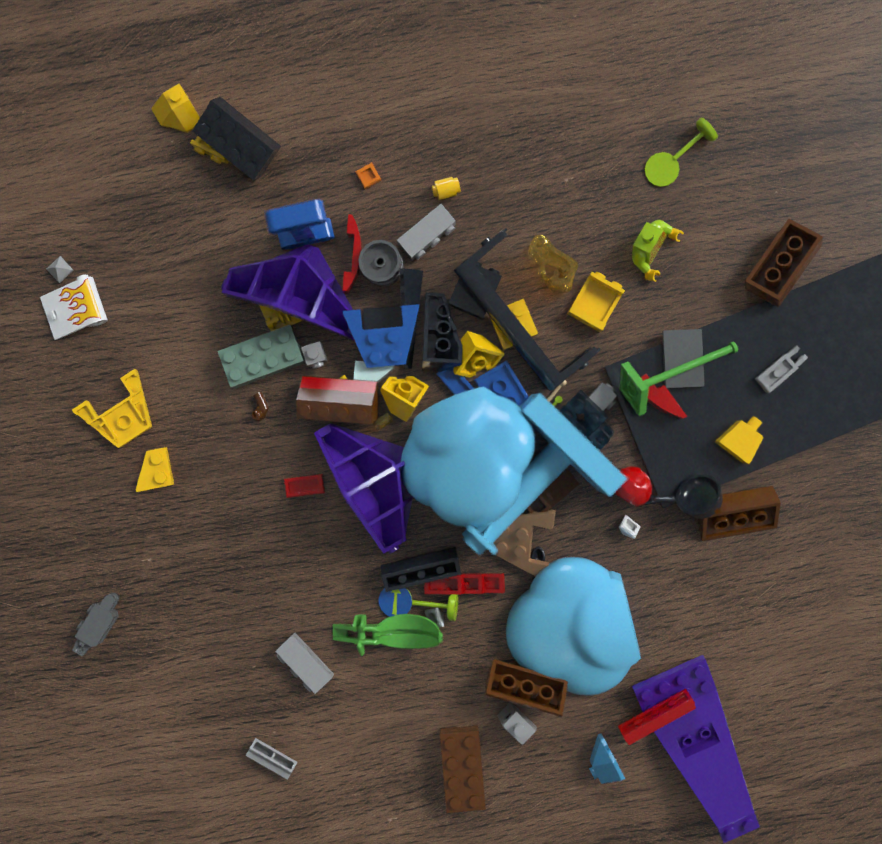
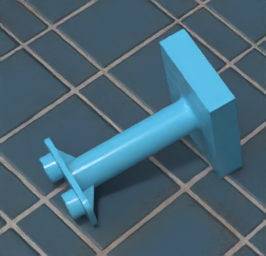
[462,393,627,555]

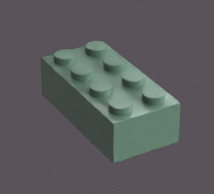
[218,325,306,389]

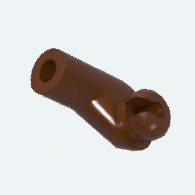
[251,392,269,421]

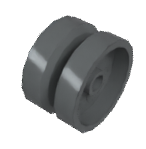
[359,240,404,287]

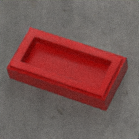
[284,474,325,498]

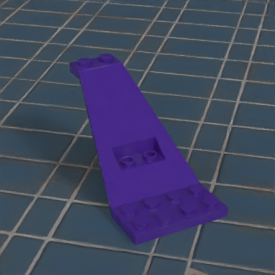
[632,655,760,843]

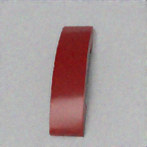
[342,214,362,294]

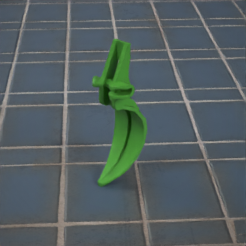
[333,614,443,656]

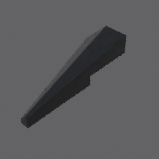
[399,268,423,369]

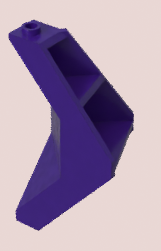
[221,244,354,341]
[314,423,413,554]

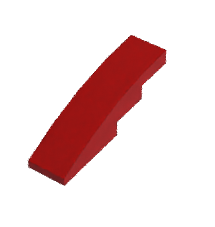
[424,573,505,595]

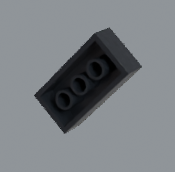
[192,97,281,181]

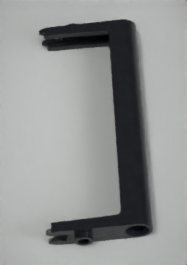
[453,228,601,391]

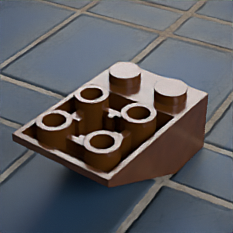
[527,468,579,513]

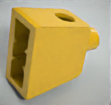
[715,416,763,464]

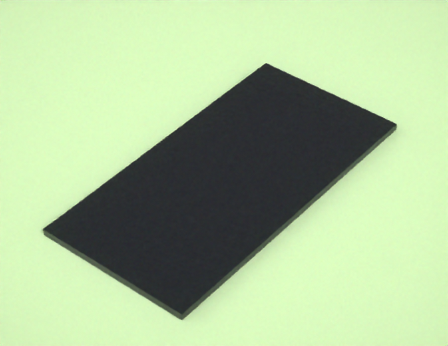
[604,254,882,508]

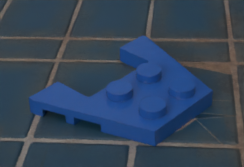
[343,304,419,368]

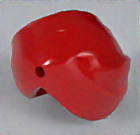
[614,466,652,507]

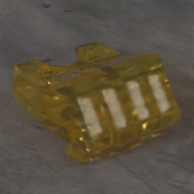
[528,234,578,293]

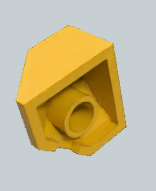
[151,84,200,133]
[453,331,505,378]
[380,376,429,422]

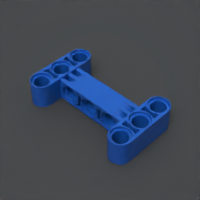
[264,200,335,250]

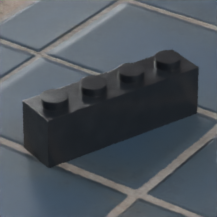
[381,547,461,592]

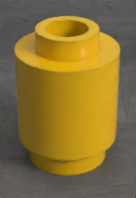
[432,177,461,200]

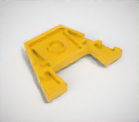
[72,369,152,448]

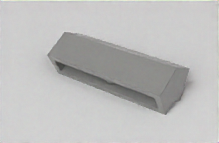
[246,738,297,780]

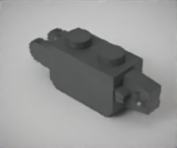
[72,592,119,656]

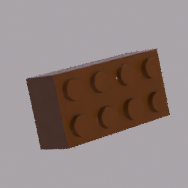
[745,219,823,308]
[440,725,486,813]

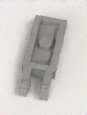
[755,345,808,394]

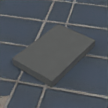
[662,329,704,388]

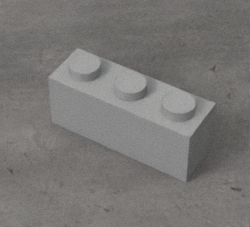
[397,204,456,261]
[275,632,334,694]

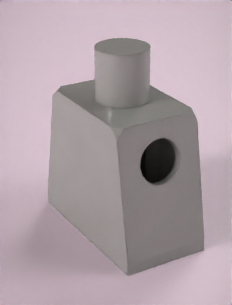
[497,702,537,745]

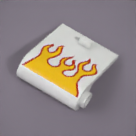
[40,275,108,340]

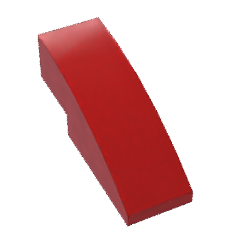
[640,374,687,419]

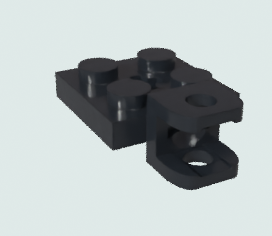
[559,390,614,449]

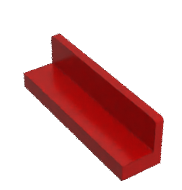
[618,689,696,745]

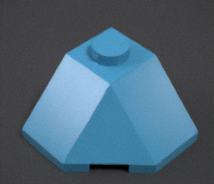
[589,733,625,784]

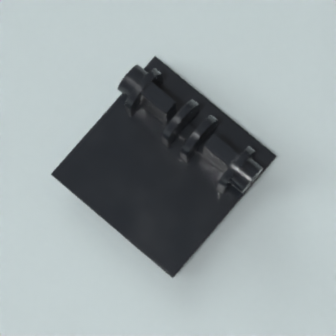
[363,306,402,330]

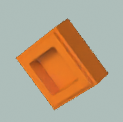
[355,163,381,189]

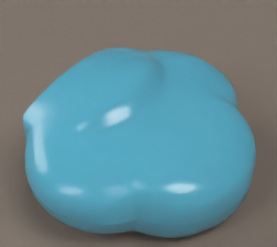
[401,387,534,528]
[506,557,641,696]

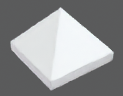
[619,515,640,539]

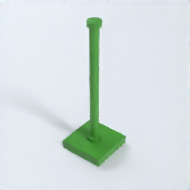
[619,342,738,416]

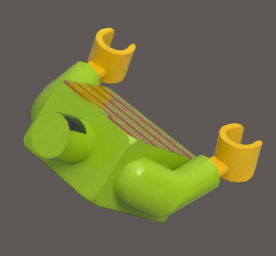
[632,220,684,282]

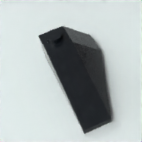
[422,292,462,372]

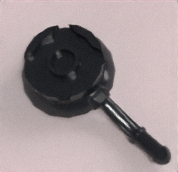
[639,474,723,519]

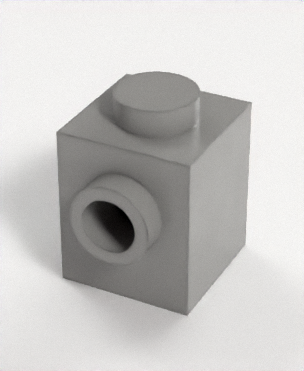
[301,341,328,369]
[588,383,617,411]

